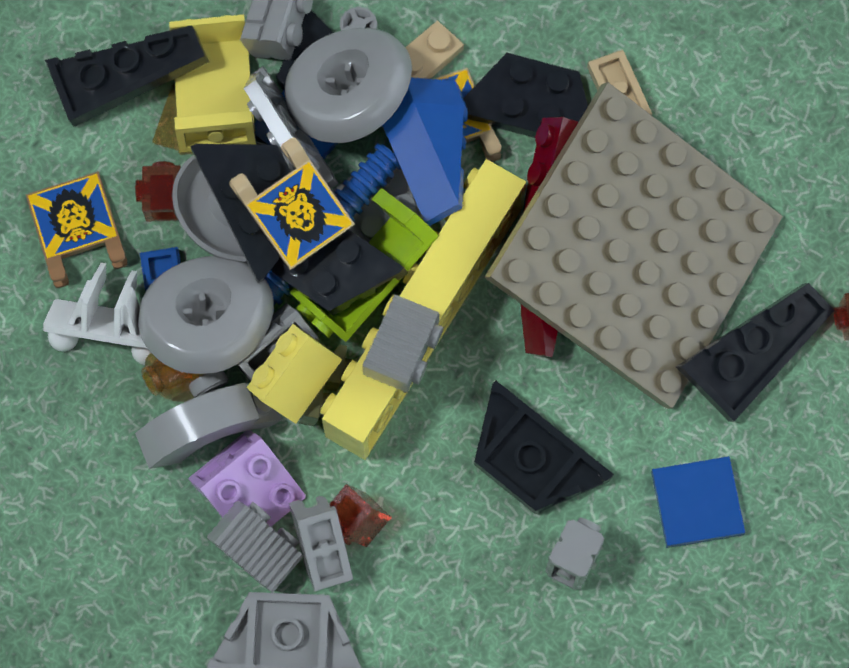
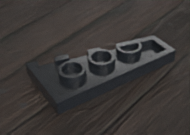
[45,25,209,127]
[676,283,835,422]

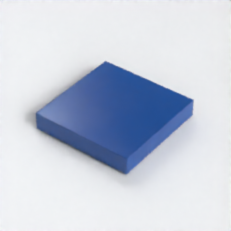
[651,456,746,548]

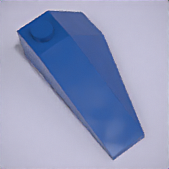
[382,78,468,226]

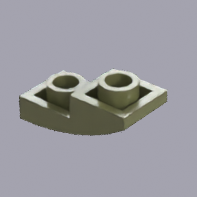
[299,345,352,426]

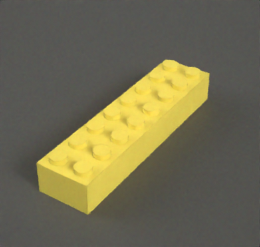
[320,159,526,460]

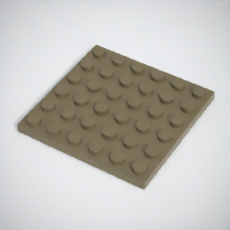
[484,82,783,409]

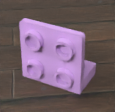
[188,430,306,527]

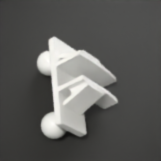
[43,263,158,365]

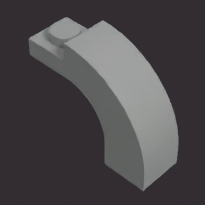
[135,383,282,469]

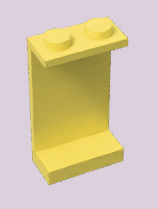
[169,14,256,153]

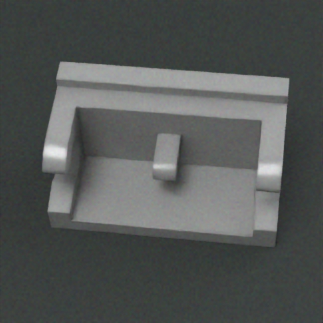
[289,496,353,591]

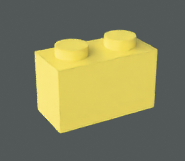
[246,324,342,424]

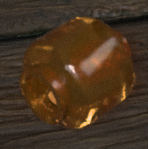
[141,353,199,399]

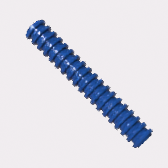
[265,144,401,313]

